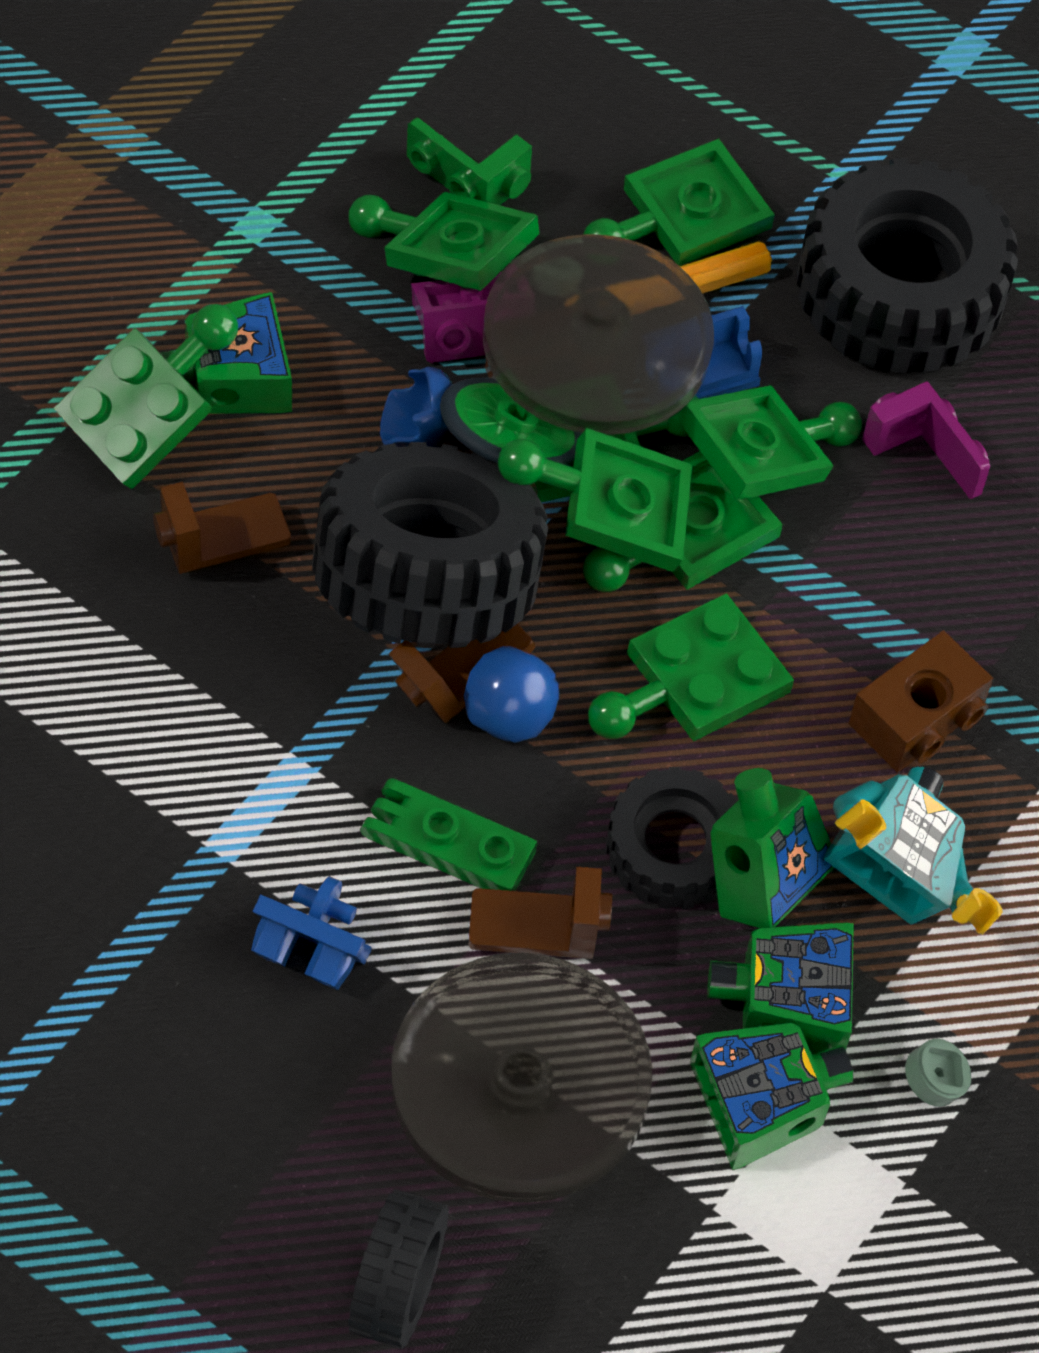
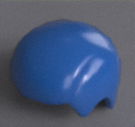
[380,367,453,447]
[464,646,559,743]

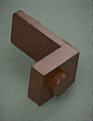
[153,482,291,574]
[389,623,535,723]
[468,867,612,959]

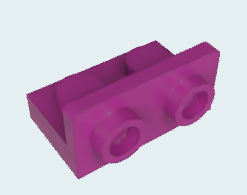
[411,269,535,363]

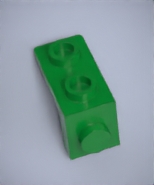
[407,117,532,205]

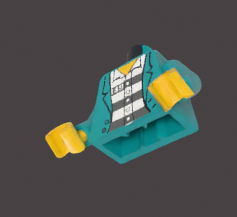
[823,767,1003,935]

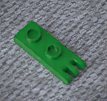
[360,778,537,891]

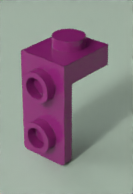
[862,381,990,499]

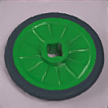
[440,378,582,467]

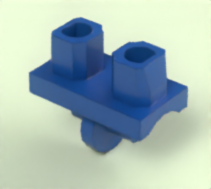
[251,876,372,990]

